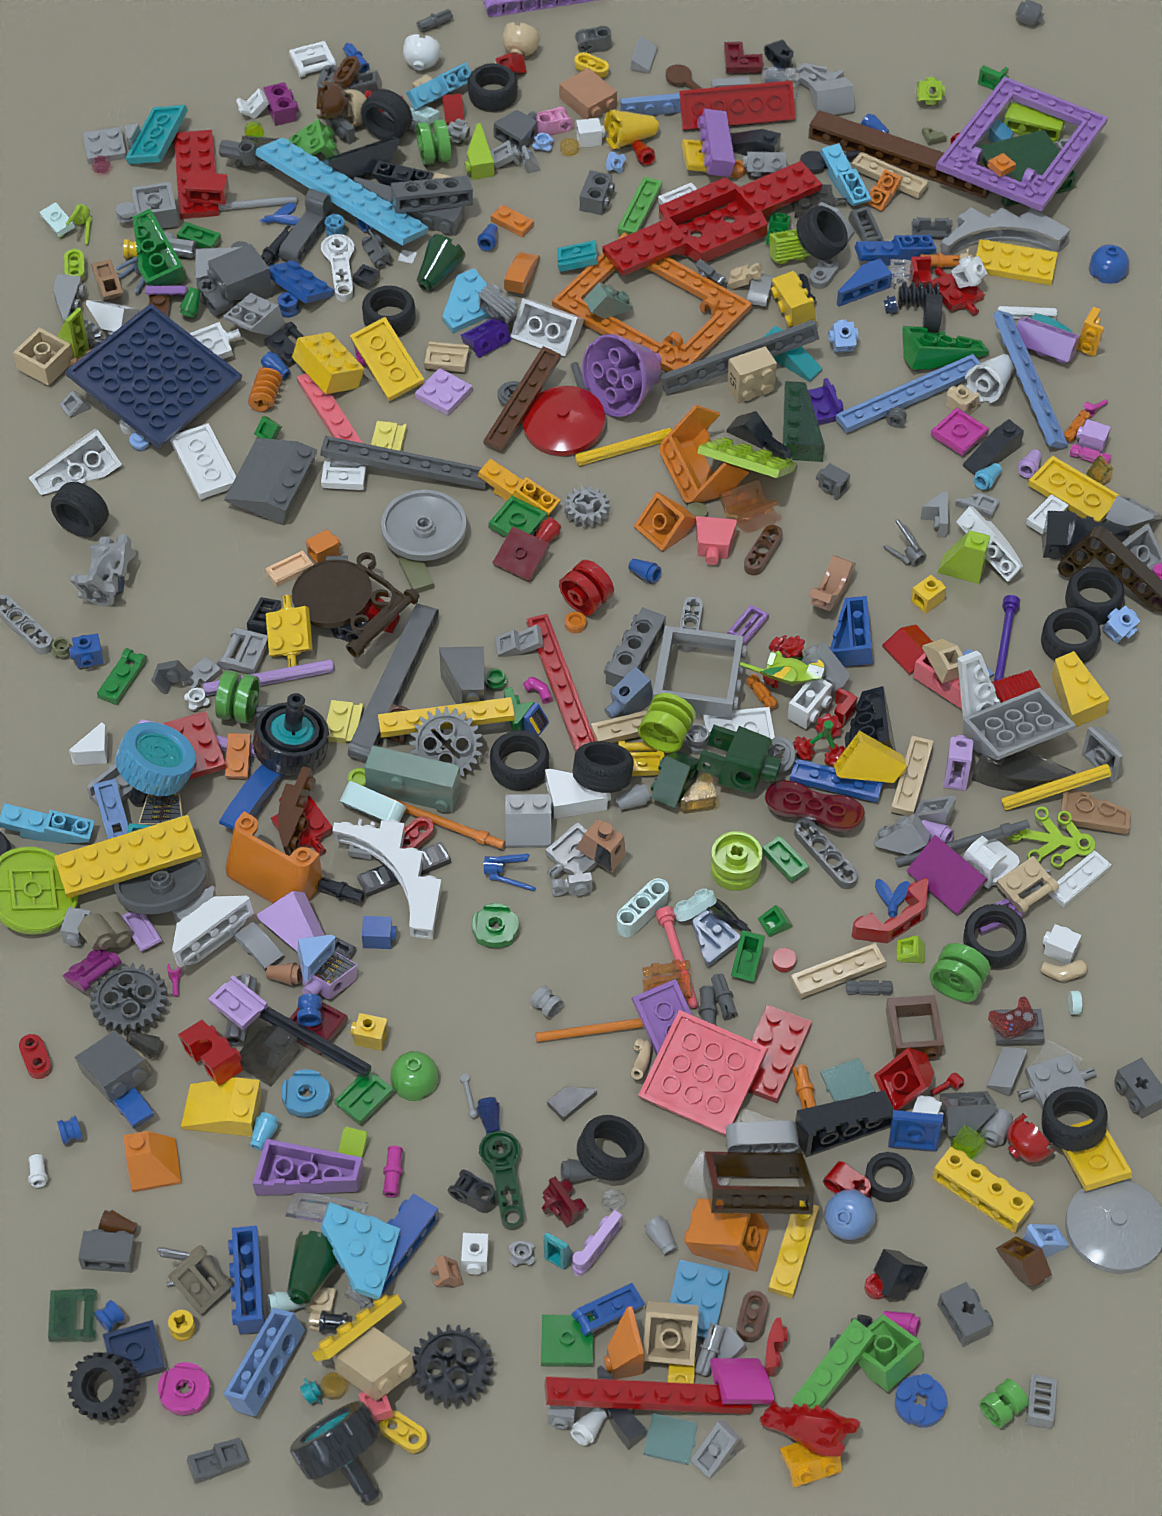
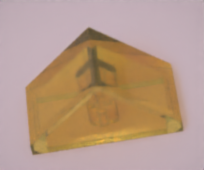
[681,773,717,814]

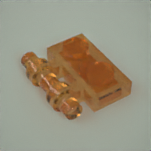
[642,959,693,999]

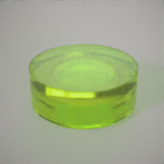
[244,121,264,141]

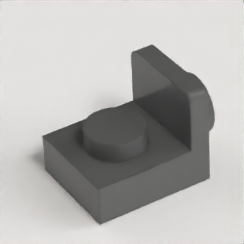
[151,660,191,693]

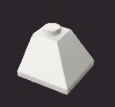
[86,300,138,335]

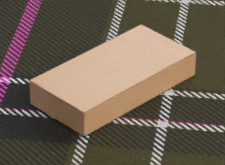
[265,550,313,587]

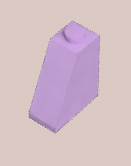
[257,891,325,952]

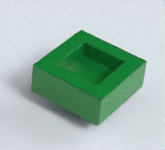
[254,416,282,440]

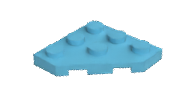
[442,268,492,333]
[320,1202,400,1300]

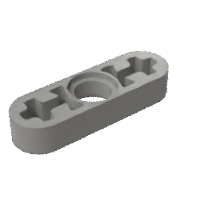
[678,596,703,653]

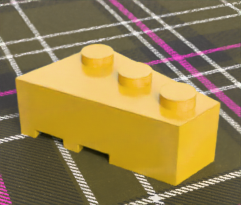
[770,271,817,328]

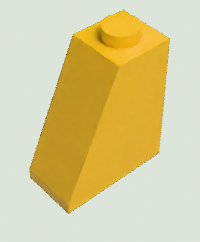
[834,731,907,783]

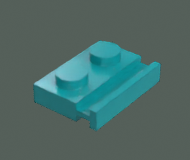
[557,240,598,272]

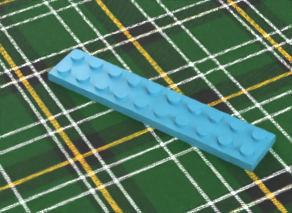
[256,138,428,245]

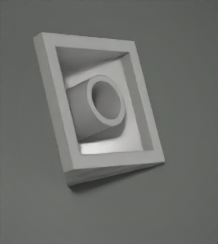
[809,77,854,116]
[1122,524,1162,570]

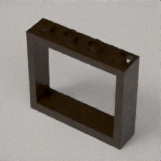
[703,1151,814,1214]

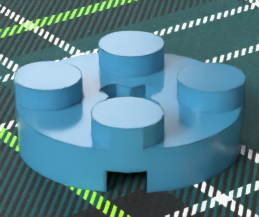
[281,1069,331,1117]

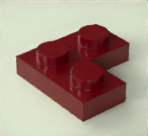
[724,42,764,73]

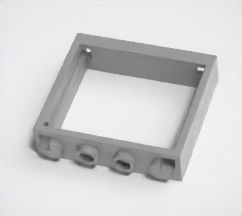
[652,626,747,718]

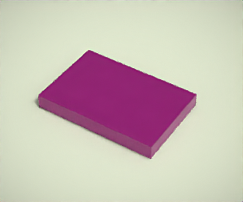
[906,835,988,915]

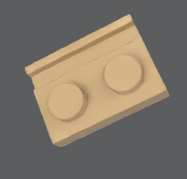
[424,342,469,372]

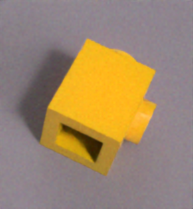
[910,575,946,614]
[350,1013,388,1051]

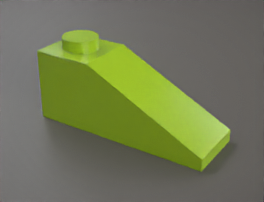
[464,123,494,180]
[57,308,89,359]

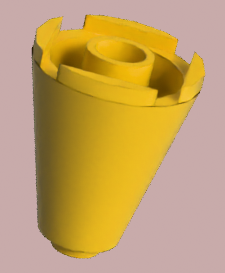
[604,110,659,149]

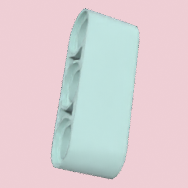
[339,781,407,822]
[616,878,669,937]

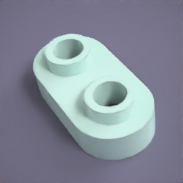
[673,888,717,921]

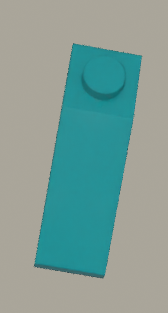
[763,325,823,382]

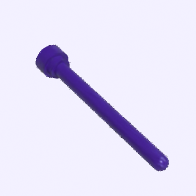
[994,595,1020,681]

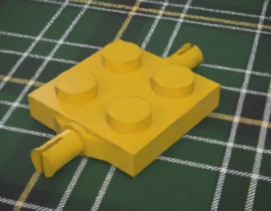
[266,595,313,667]

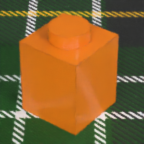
[306,529,341,564]

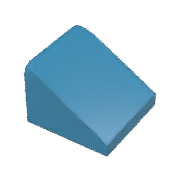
[988,119,1014,142]

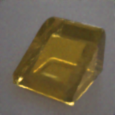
[1086,455,1113,485]

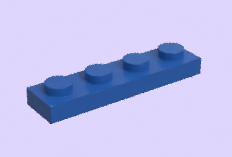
[790,759,883,803]

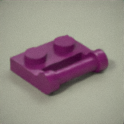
[63,950,122,992]

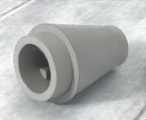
[616,783,651,811]
[645,1216,677,1255]

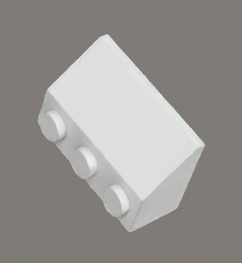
[510,298,584,357]

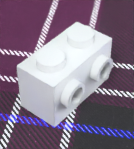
[787,679,832,729]

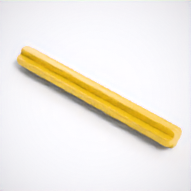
[575,428,671,466]
[1001,764,1111,810]

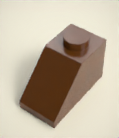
[996,1236,1052,1287]

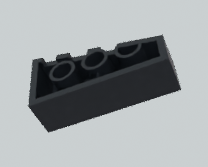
[795,1090,894,1158]

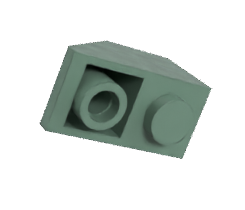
[584,282,633,318]

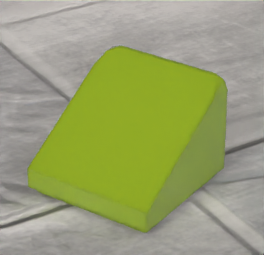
[897,935,925,963]
[338,1127,368,1158]

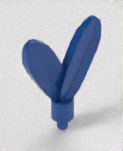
[260,203,300,226]
[875,879,910,918]

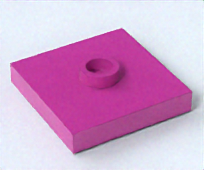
[930,408,989,456]

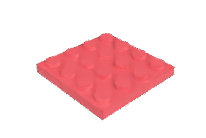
[638,1010,768,1136]

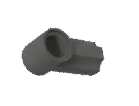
[219,140,259,166]

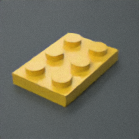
[1061,1119,1132,1192]

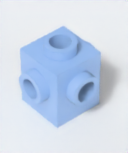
[828,320,858,353]
[1102,606,1140,644]

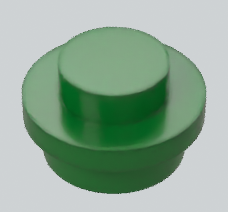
[485,668,507,690]

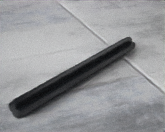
[259,1006,372,1077]

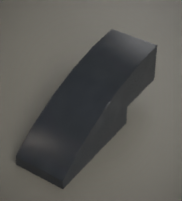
[597,1365,645,1450]

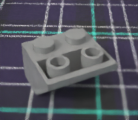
[223,293,285,336]

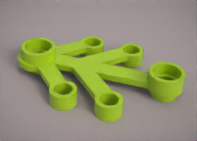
[1006,807,1095,869]

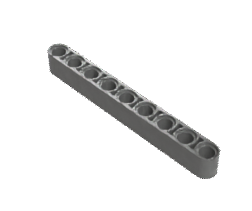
[348,603,439,761]

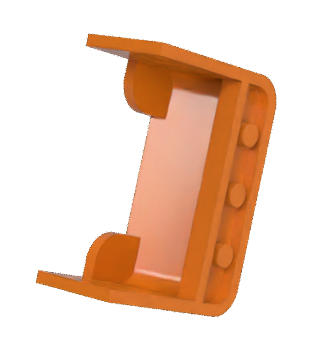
[659,404,749,504]

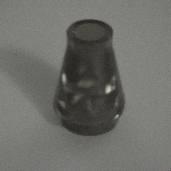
[126,1031,164,1059]

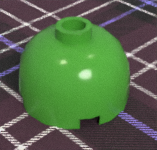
[390,1051,439,1101]

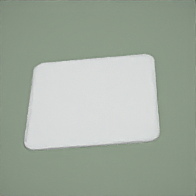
[398,250,417,263]

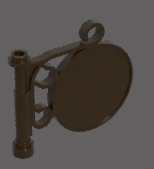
[292,552,420,659]

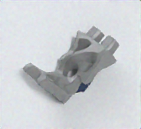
[70,534,136,606]

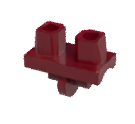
[542,1176,586,1228]

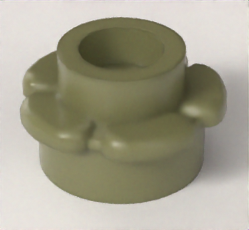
[51,637,73,658]

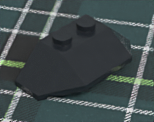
[323,136,400,179]

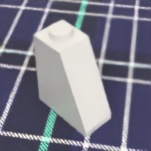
[545,769,611,819]

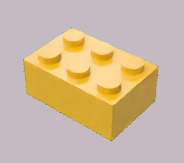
[292,332,365,394]

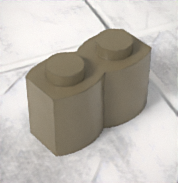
[77,912,134,950]

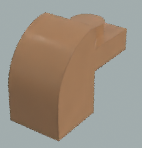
[91,259,123,301]

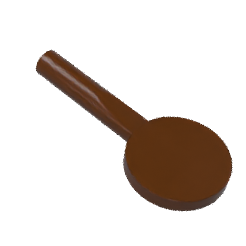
[665,64,703,89]

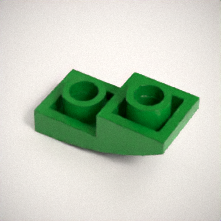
[766,213,791,245]

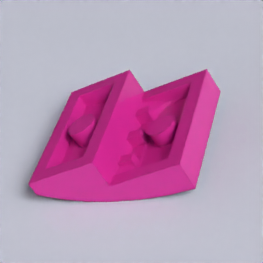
[710,1358,774,1404]

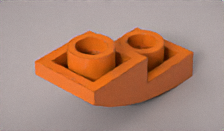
[866,169,903,211]

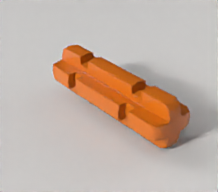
[1064,410,1090,443]
[746,674,778,711]

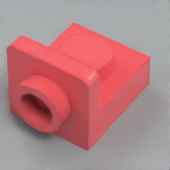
[359,1392,393,1422]

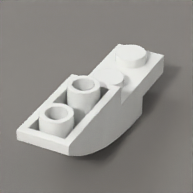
[956,506,1023,582]

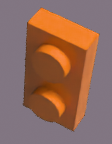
[491,205,534,238]
[225,733,251,779]

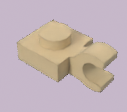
[306,1287,336,1331]

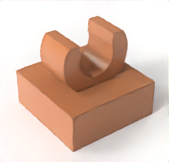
[430,1255,463,1288]

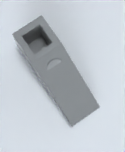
[53,274,85,324]

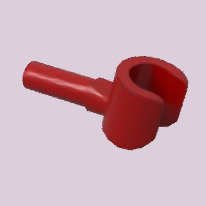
[930,1073,964,1096]

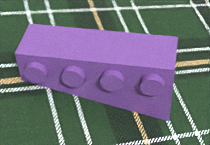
[253,1139,364,1196]

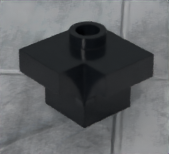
[873,1249,928,1299]

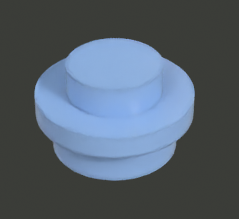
[129,432,150,451]

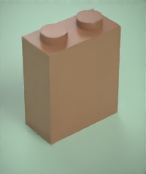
[559,68,617,119]

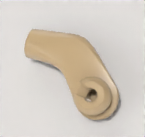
[1041,960,1087,982]
[631,1038,651,1080]

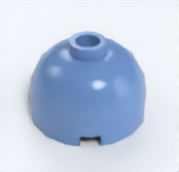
[824,1189,876,1240]

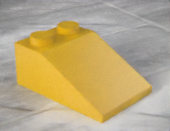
[181,1077,262,1137]

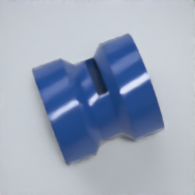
[297,994,322,1027]

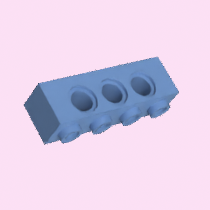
[223,1308,305,1417]

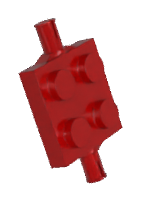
[930,266,985,316]
[271,795,333,856]

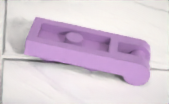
[573,1210,622,1276]

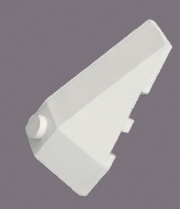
[28,429,122,495]

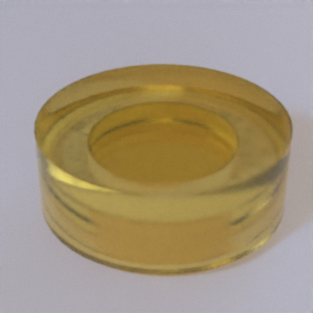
[560,138,579,156]
[321,1372,347,1400]

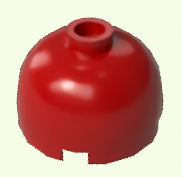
[1007,1113,1055,1163]

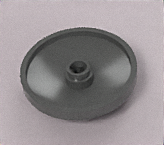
[114,857,208,914]

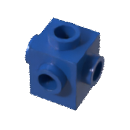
[69,633,104,668]

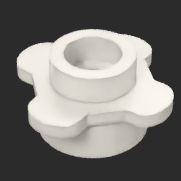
[184,688,210,711]

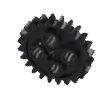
[412,1324,494,1408]

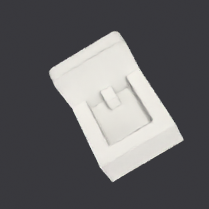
[236,88,269,119]

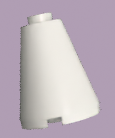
[965,354,1015,403]

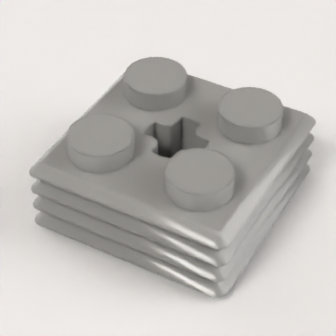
[478,283,518,329]

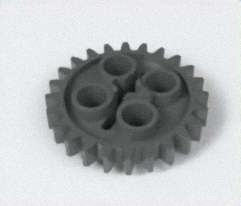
[90,963,168,1036]

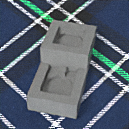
[747,274,774,306]
[495,625,543,657]
[234,922,283,970]

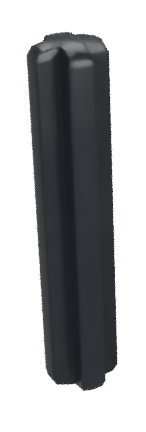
[763,436,792,460]

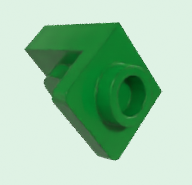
[978,65,1009,90]

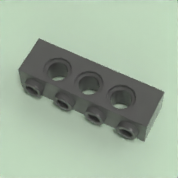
[391,175,473,213]
[604,607,666,687]

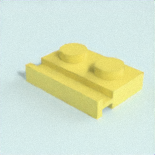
[371,421,407,451]
[327,700,364,743]

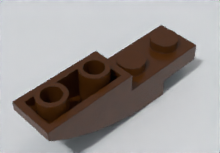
[278,766,316,856]

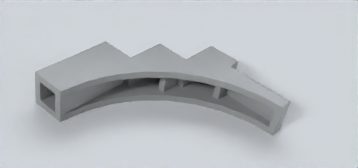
[940,207,1070,255]

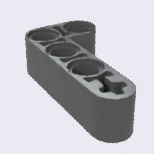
[279,189,332,264]

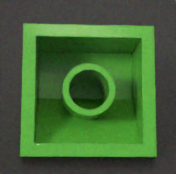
[857,1314,923,1392]

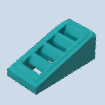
[544,1232,574,1270]

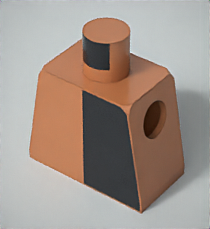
[576,819,626,873]

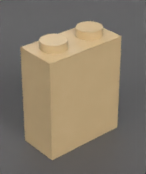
[333,1326,415,1401]

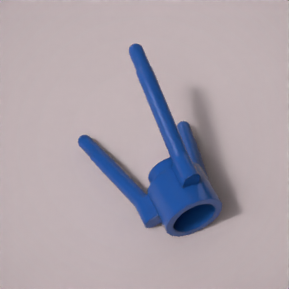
[484,854,536,891]

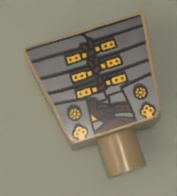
[139,793,183,825]

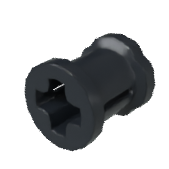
[319,1310,348,1333]

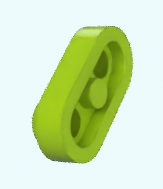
[64,249,85,280]

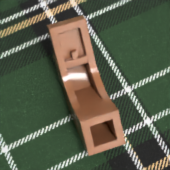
[809,555,856,612]

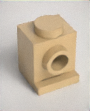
[946,384,980,415]

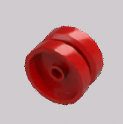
[559,560,615,616]

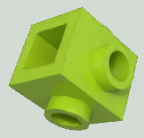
[917,77,945,105]

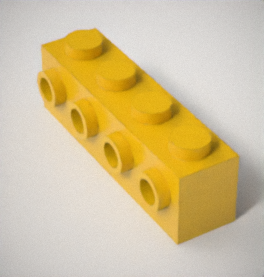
[932,1147,1034,1234]

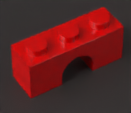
[178,1019,243,1086]

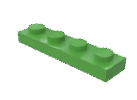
[617,177,662,235]
[791,1318,876,1409]

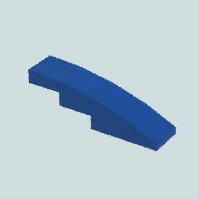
[219,764,284,830]

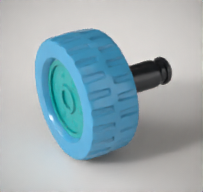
[115,722,196,805]

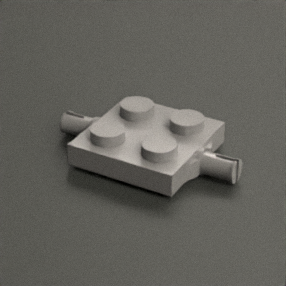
[545,822,598,879]
[1017,1054,1097,1108]

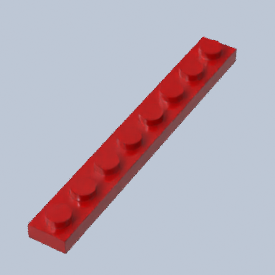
[544,1377,752,1414]

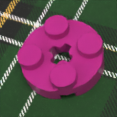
[158,1362,211,1415]

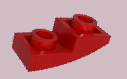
[764,1318,788,1377]

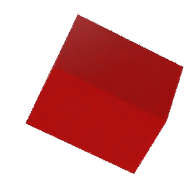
[882,625,933,675]

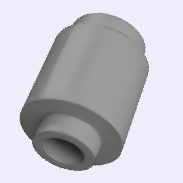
[981,1108,1013,1146]

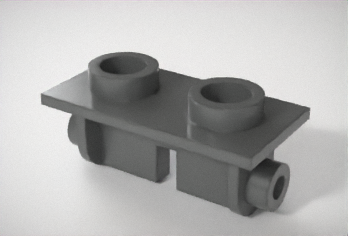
[912,217,953,238]
[362,229,393,269]

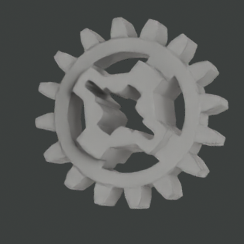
[564,486,610,527]

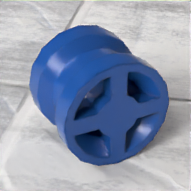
[278,292,299,318]
[57,1116,83,1145]
[94,1300,126,1332]

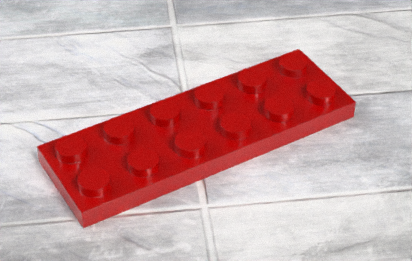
[679,80,796,130]
[174,130,219,219]

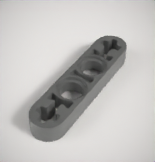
[794,819,858,889]

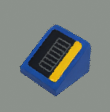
[523,702,549,736]

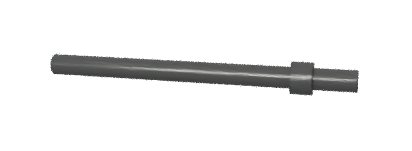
[895,820,1030,867]

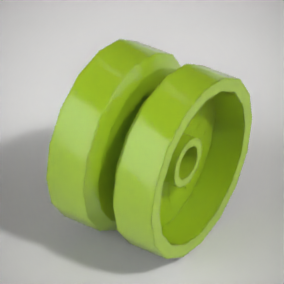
[711,831,762,891]

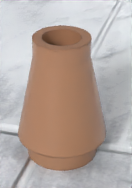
[266,962,303,986]

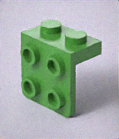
[289,119,337,157]

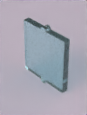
[820,1058,876,1102]
[644,1413,697,1465]

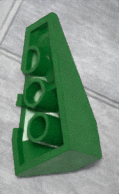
[132,209,187,286]
[902,326,990,370]

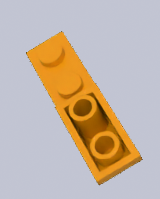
[478,458,561,516]

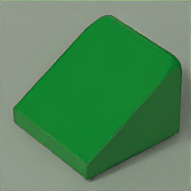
[758,905,793,937]

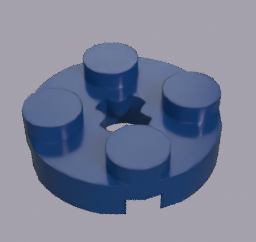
[895,1374,947,1428]

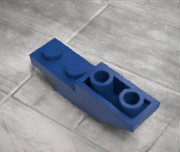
[854,235,937,266]

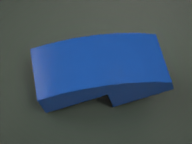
[113,1088,154,1129]

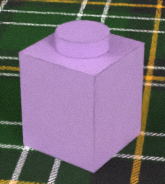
[1076,419,1111,454]

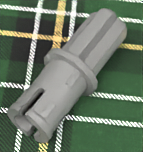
[695,1323,726,1376]

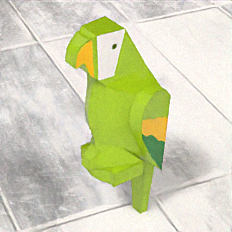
[740,651,825,686]

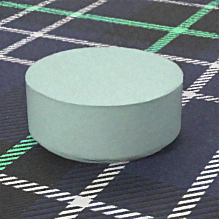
[1068,991,1082,1015]

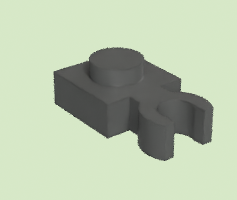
[695,259,728,288]

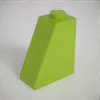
[938,530,990,584]

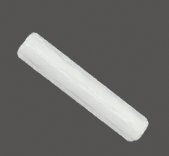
[997,306,1057,320]

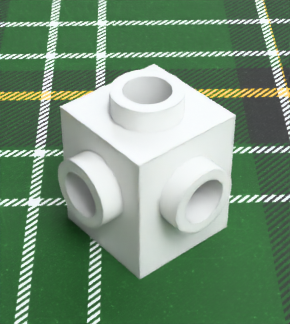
[951,256,987,288]

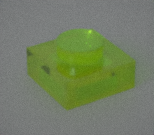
[950,1124,986,1160]

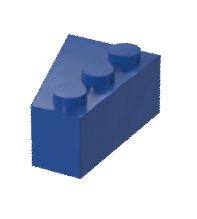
[829,596,873,667]

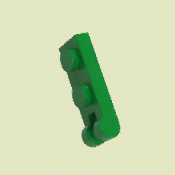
[97,648,147,705]

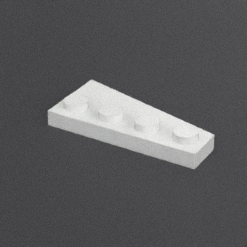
[957,651,1000,718]

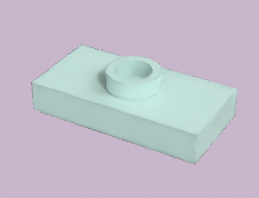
[39,202,75,237]

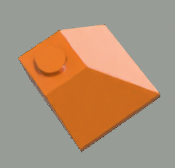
[634,492,696,551]
[123,1131,182,1192]
[603,1306,644,1380]

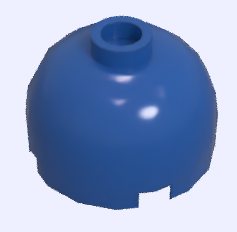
[1089,244,1129,284]

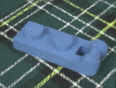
[93,779,128,839]

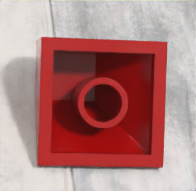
[874,1047,935,1111]

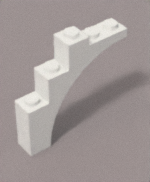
[332,820,442,940]

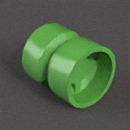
[979,1378,1029,1428]

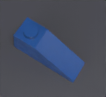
[837,258,892,307]

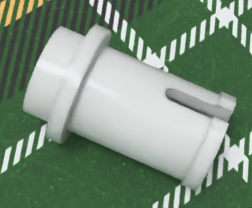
[28,1154,48,1188]

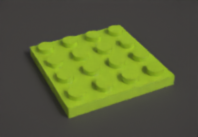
[697,437,797,478]

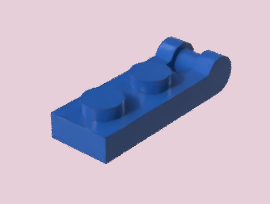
[571,1283,645,1336]

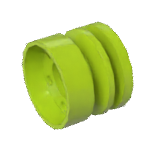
[638,693,696,753]

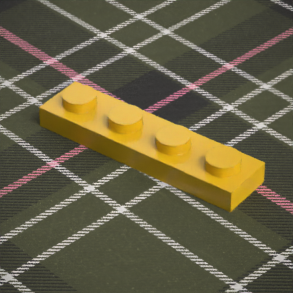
[768,1201,819,1298]
[312,1294,403,1362]

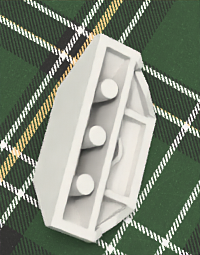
[172,896,254,967]

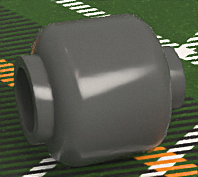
[1015,0,1044,27]

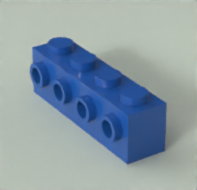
[228,1225,265,1334]

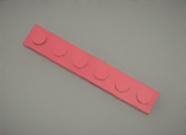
[297,373,363,443]

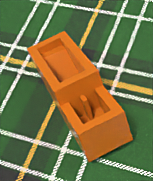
[504,252,540,294]

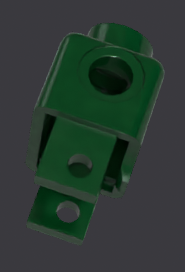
[696,724,782,794]

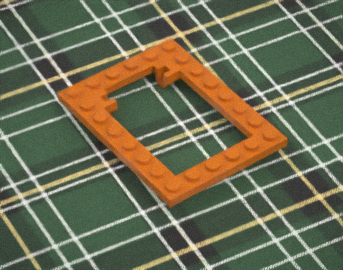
[552,233,752,372]

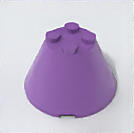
[582,334,661,417]

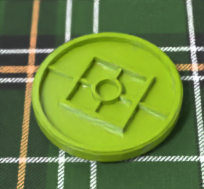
[0,847,79,934]

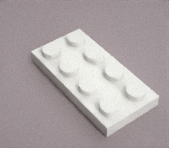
[170,423,236,500]

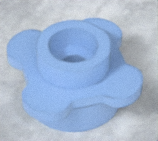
[533,133,553,151]
[605,152,626,173]

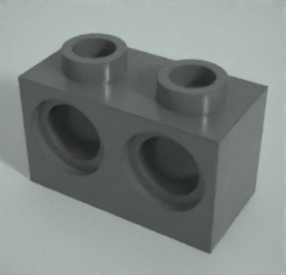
[579,170,615,215]

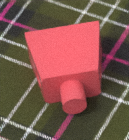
[696,516,737,565]

